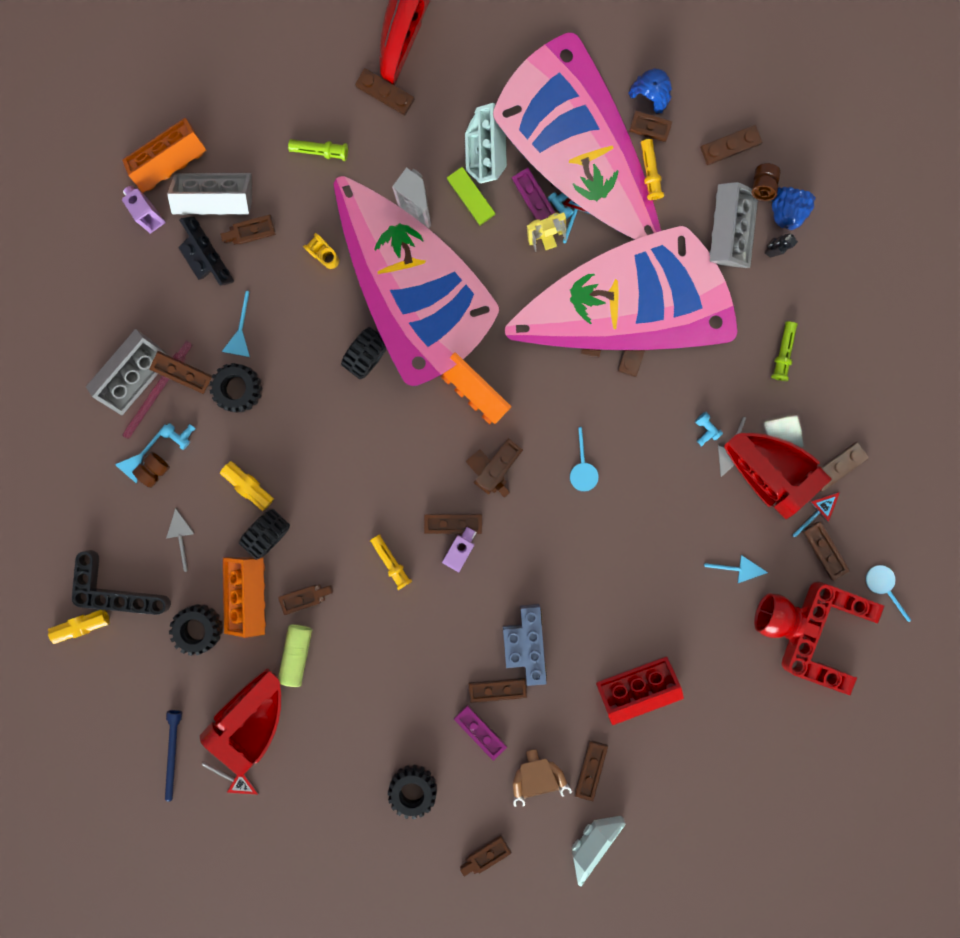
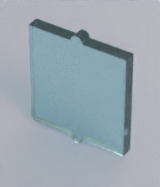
[764,415,804,447]

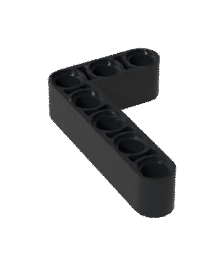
[72,550,171,615]

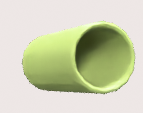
[278,625,313,687]

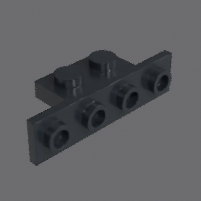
[178,216,234,286]

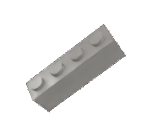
[392,167,431,228]
[167,173,252,215]
[709,182,758,268]
[86,329,169,415]

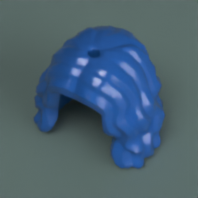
[628,68,672,114]
[772,187,816,230]

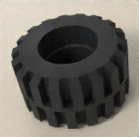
[341,327,387,379]
[209,363,262,412]
[239,509,290,560]
[169,604,223,656]
[388,765,437,819]

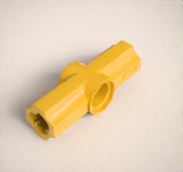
[220,461,274,511]
[48,609,110,644]

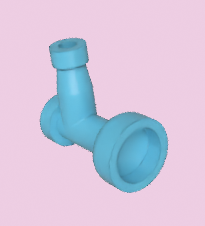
[547,192,574,220]
[695,412,723,446]
[160,423,196,450]

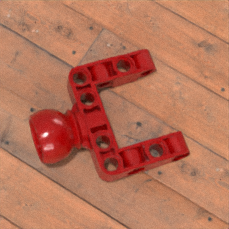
[754,582,885,696]

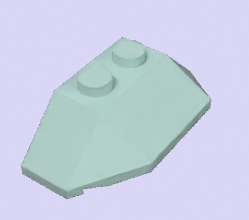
[465,103,507,183]
[572,816,626,886]

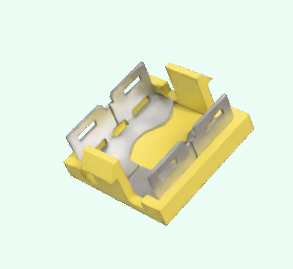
[527,212,566,252]

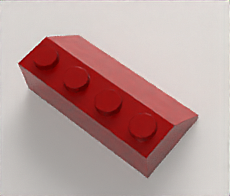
[596,656,684,726]

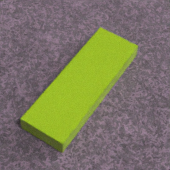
[447,167,495,226]

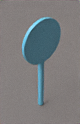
[570,427,599,491]
[866,565,911,622]

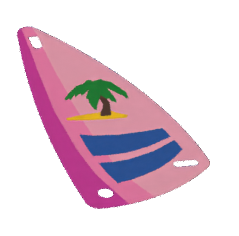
[493,33,661,240]
[334,176,499,386]
[505,226,737,350]

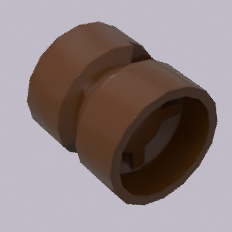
[751,163,781,201]
[132,452,170,488]

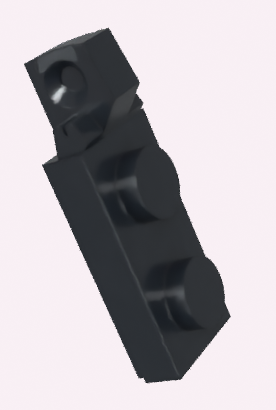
[765,233,798,258]

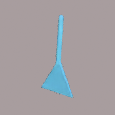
[222,291,250,357]
[115,425,166,483]

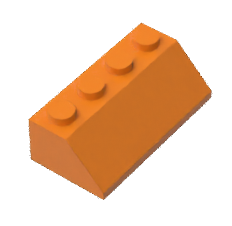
[122,118,207,193]
[440,352,512,425]
[223,557,266,638]

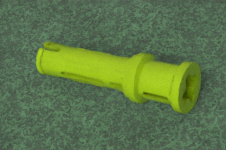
[288,139,348,161]
[771,321,798,381]

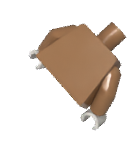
[513,750,572,807]

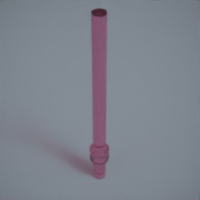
[122,340,193,439]

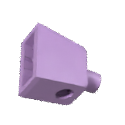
[122,186,166,234]
[442,527,477,572]

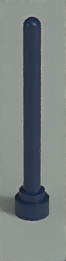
[165,710,182,802]

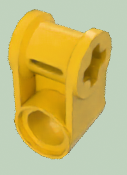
[303,233,340,269]

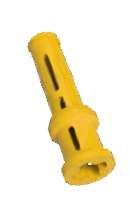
[640,139,664,200]
[370,534,412,590]

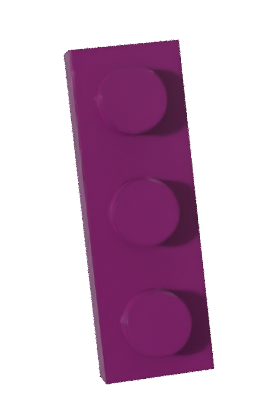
[512,168,555,220]
[454,705,507,761]

